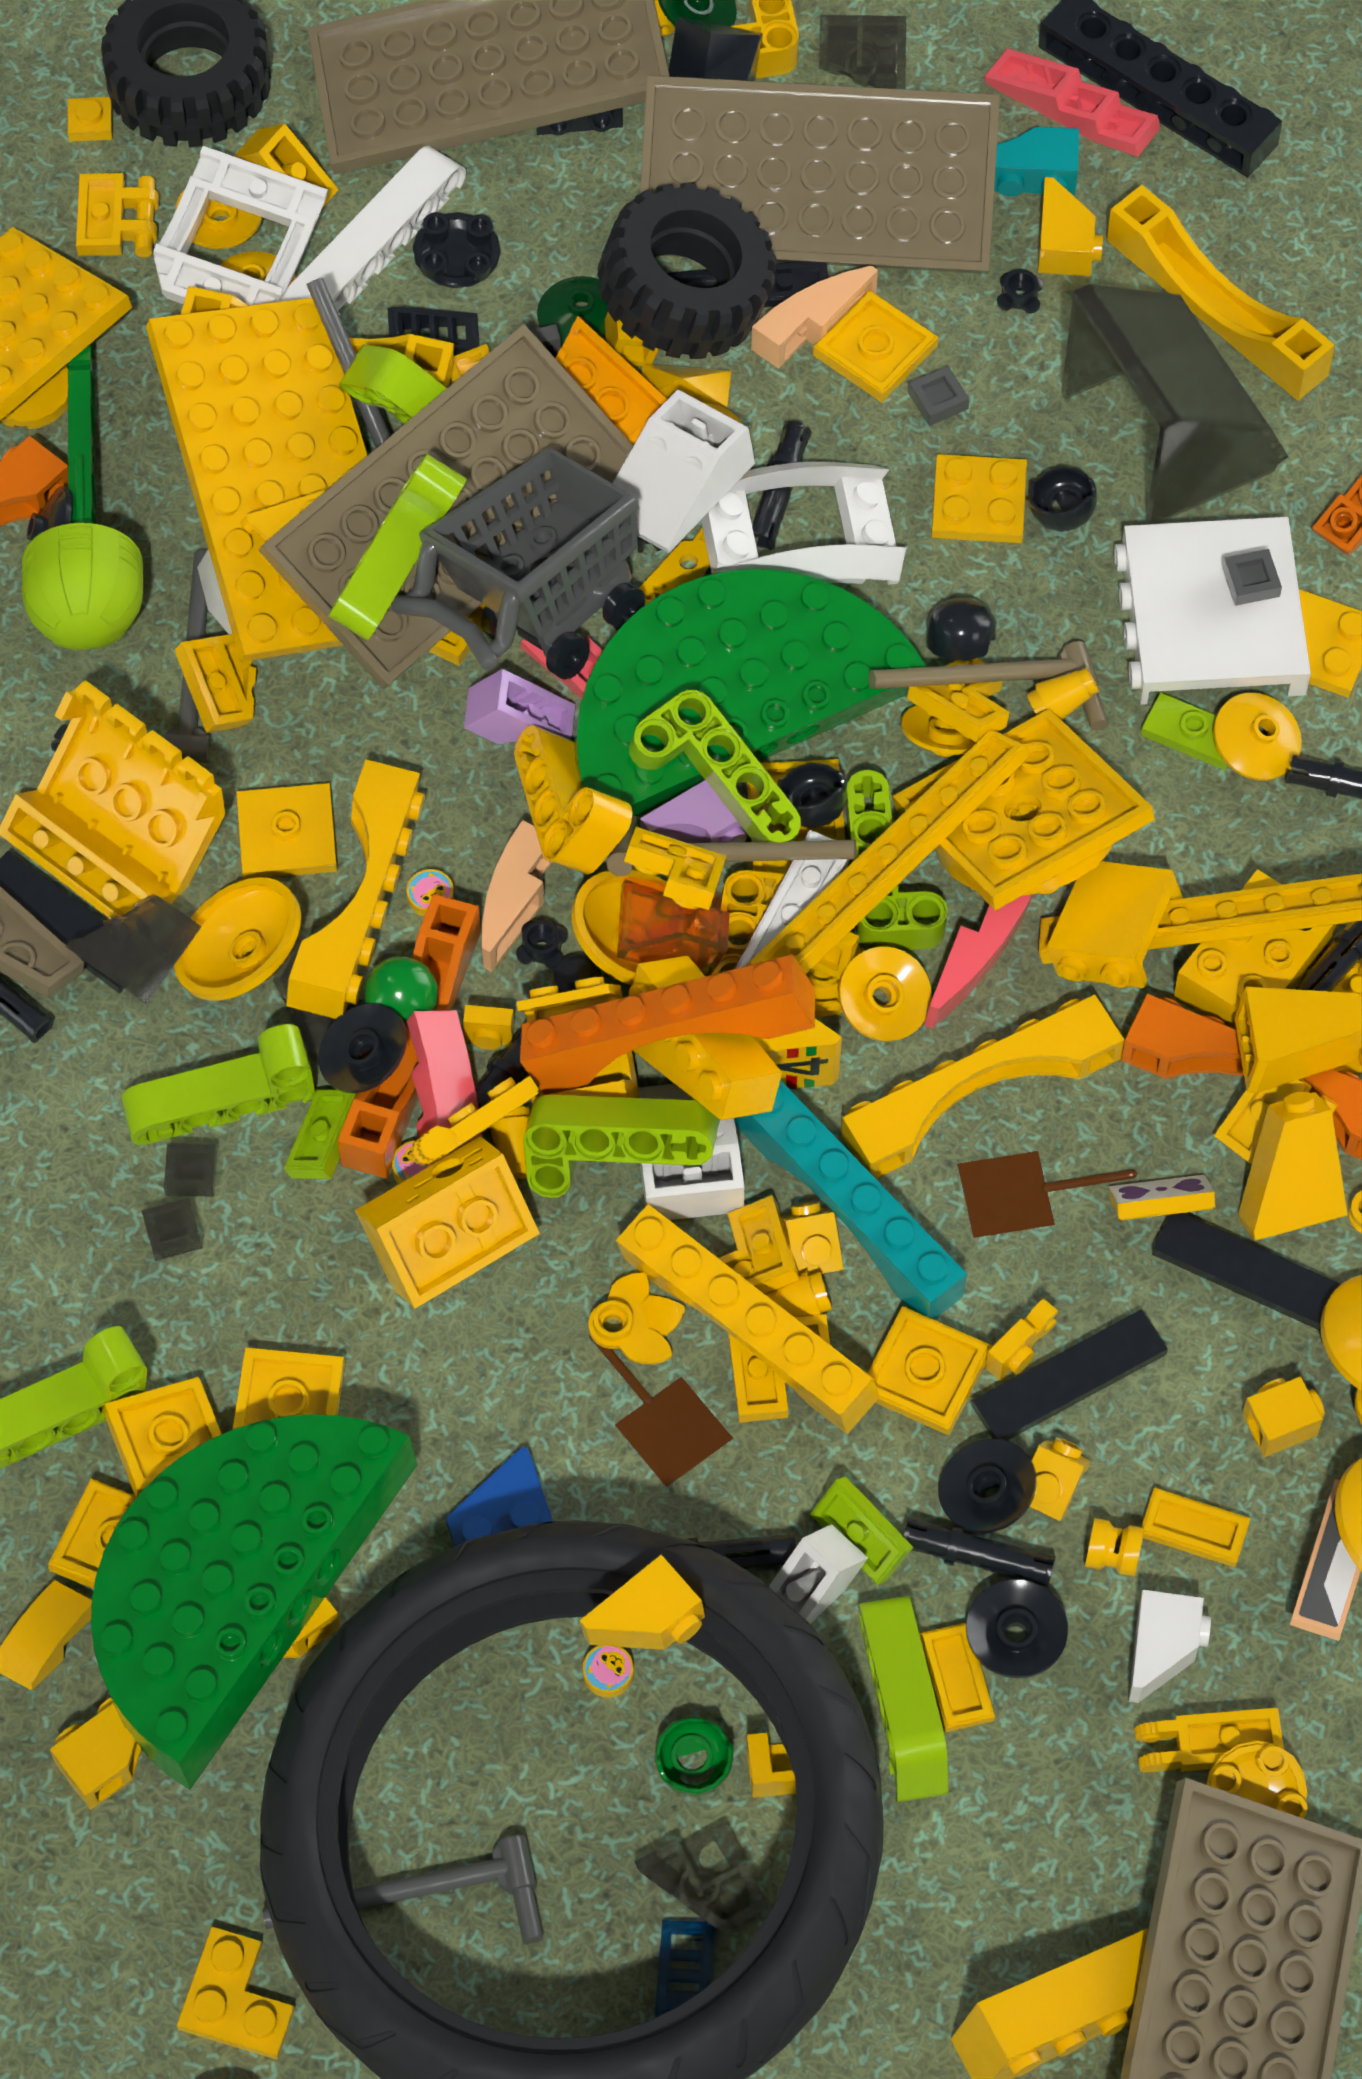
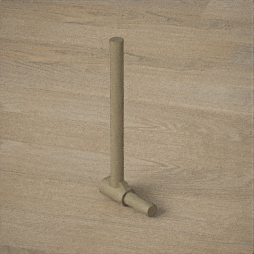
[868,641,1108,730]
[607,816,857,876]

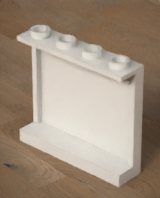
[1114,517,1311,705]

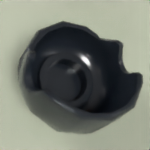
[1028,466,1097,532]
[926,598,997,661]
[777,762,848,828]

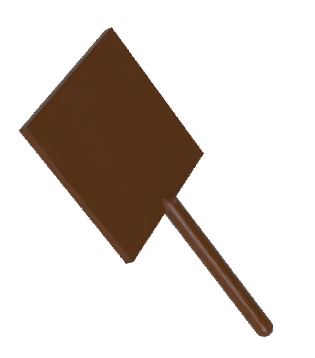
[957,1151,1137,1238]
[589,1333,734,1487]

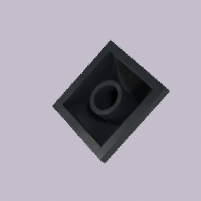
[669,17,763,81]

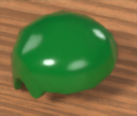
[364,956,438,1029]
[654,1716,733,1797]

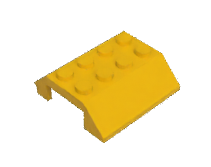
[0,680,225,938]

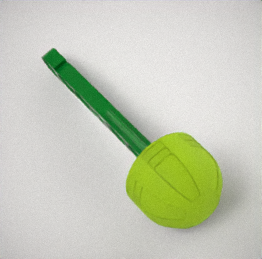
[22,342,143,651]

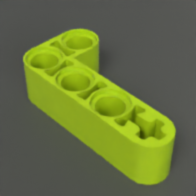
[339,345,447,424]
[327,454,467,641]
[629,690,801,843]
[846,770,948,950]
[120,1024,315,1146]
[523,1095,720,1198]
[0,1326,148,1469]
[858,1595,949,1803]

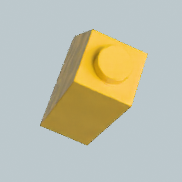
[1234,987,1362,1093]
[1238,1092,1348,1241]

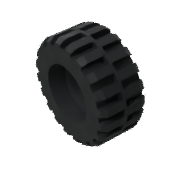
[101,0,271,148]
[597,183,777,359]

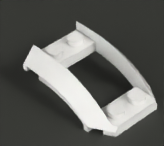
[153,146,328,306]
[701,462,906,585]

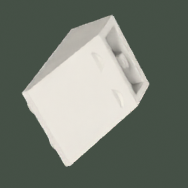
[612,390,755,553]
[638,1084,745,1220]

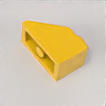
[234,123,339,208]
[1038,177,1103,276]
[579,1555,705,1650]

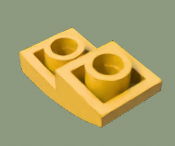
[0,1580,92,1691]

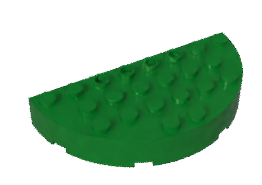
[574,569,927,816]
[91,1414,417,1790]

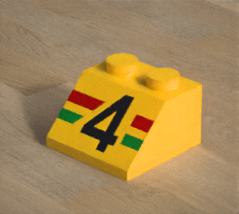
[753,1019,842,1089]

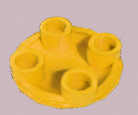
[1206,1740,1308,1819]

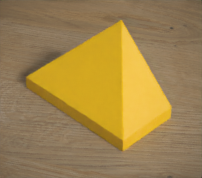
[641,363,731,408]

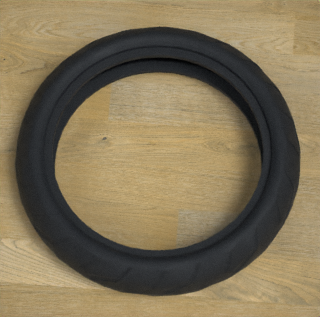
[260,1520,884,2079]

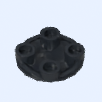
[413,212,501,288]

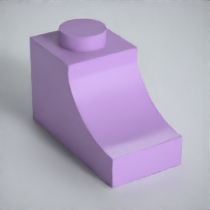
[464,669,575,744]
[640,780,748,843]

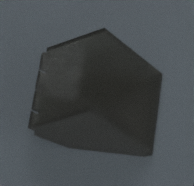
[1061,284,1289,524]

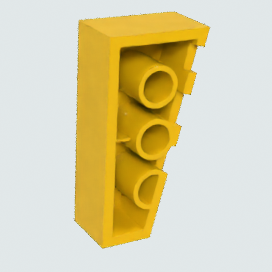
[629,955,782,1121]
[950,1928,1149,2079]

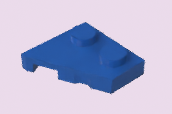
[446,1447,553,1547]

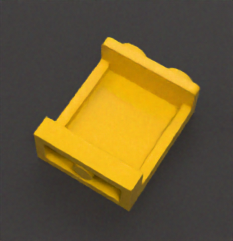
[1046,861,1183,988]
[516,977,640,1103]

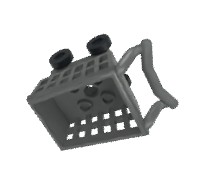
[391,447,645,680]

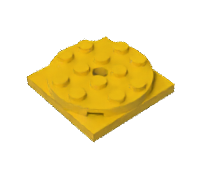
[892,709,1155,911]

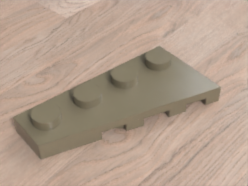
[0,887,84,998]

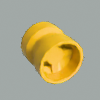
[1085,1517,1144,1578]

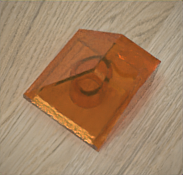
[617,879,730,976]

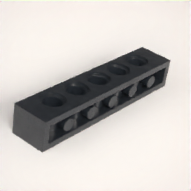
[1038,0,1282,178]

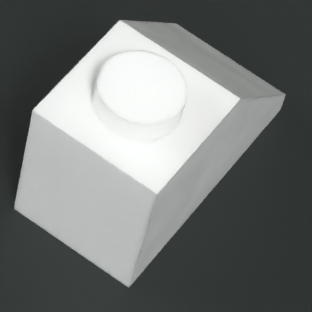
[769,1524,868,1624]
[1128,1590,1211,1703]

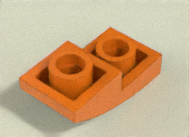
[1312,475,1362,556]

